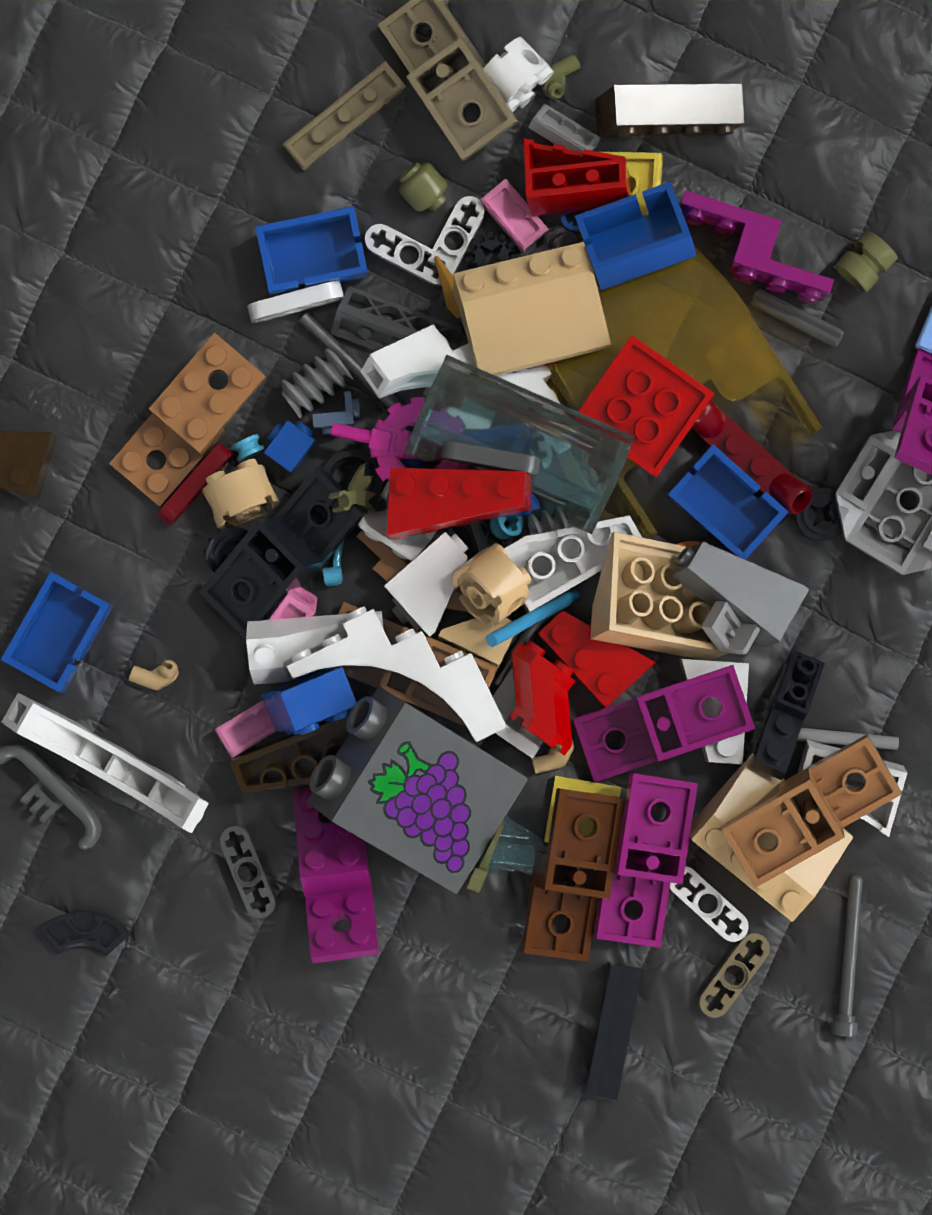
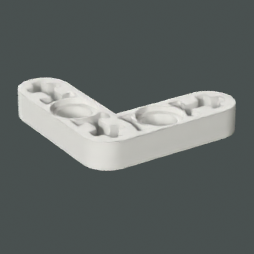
[365,196,484,287]

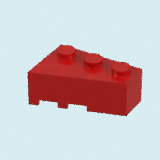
[524,138,631,216]
[537,611,656,708]

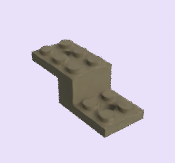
[378,0,519,161]

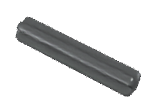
[750,289,844,347]

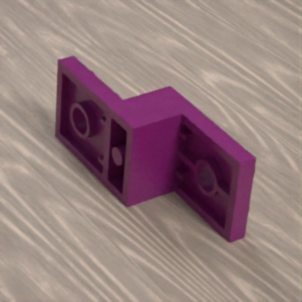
[679,190,834,304]
[892,349,932,475]
[573,665,755,783]
[593,773,698,948]
[292,788,379,964]

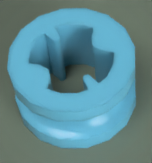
[231,434,265,462]
[490,515,524,540]

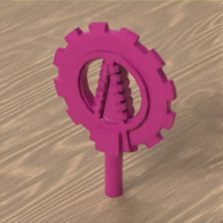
[331,397,471,481]

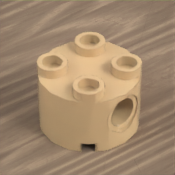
[202,459,280,529]
[452,543,531,626]

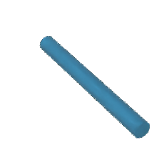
[486,589,580,647]

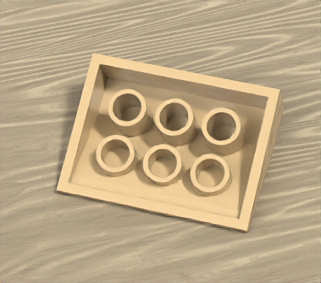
[453,242,611,380]
[591,532,728,661]
[690,753,853,922]

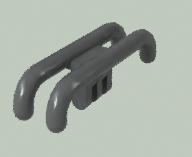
[0,744,102,850]

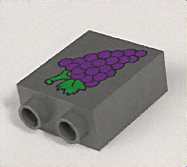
[307,686,528,894]

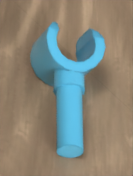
[323,541,344,587]

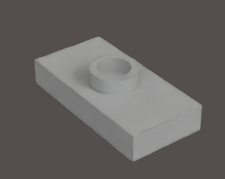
[528,104,601,152]

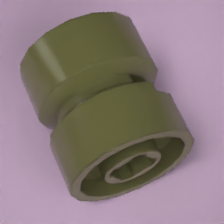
[834,230,898,294]

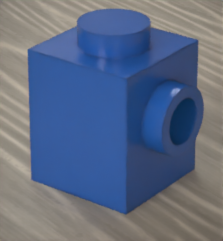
[264,420,316,475]

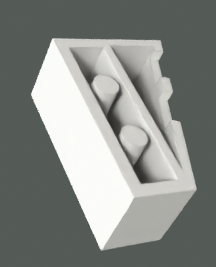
[679,659,749,764]
[798,740,907,837]

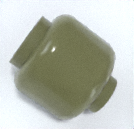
[398,162,447,212]

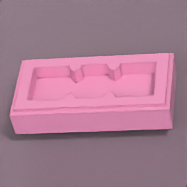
[480,179,549,252]
[215,700,275,758]

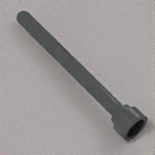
[830,874,863,1037]

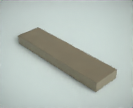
[282,61,407,171]

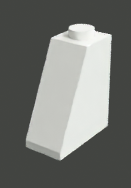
[385,532,468,637]

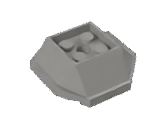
[835,430,932,576]

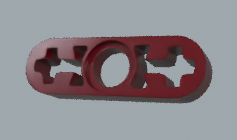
[157,443,234,526]

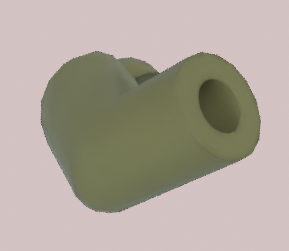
[543,54,581,100]

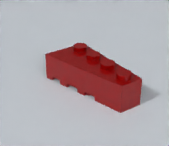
[387,468,532,540]

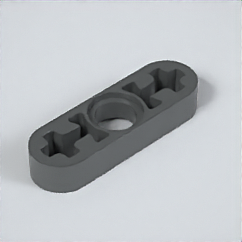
[440,441,541,476]
[220,825,276,918]

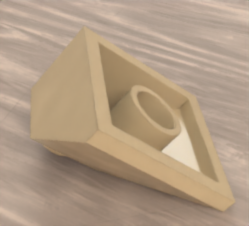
[437,618,514,674]

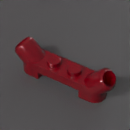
[691,399,813,515]

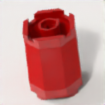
[509,640,575,756]

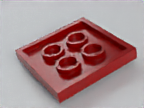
[572,335,715,477]

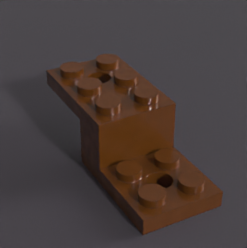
[521,788,625,962]

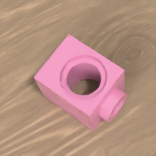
[269,586,318,620]

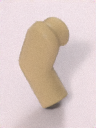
[129,660,179,690]
[531,740,574,774]

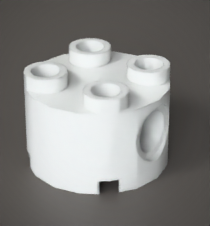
[484,37,554,112]

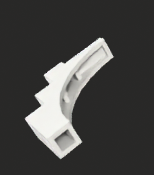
[360,324,581,453]
[287,606,507,742]
[2,693,209,833]

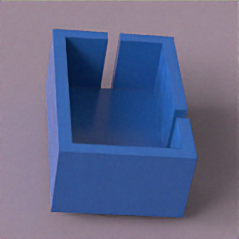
[575,181,697,290]
[255,206,369,297]
[666,444,788,560]
[1,572,114,693]
[260,667,357,735]

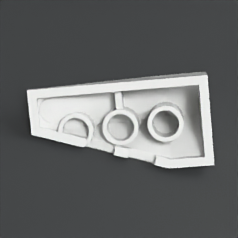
[504,515,642,613]
[246,611,384,684]

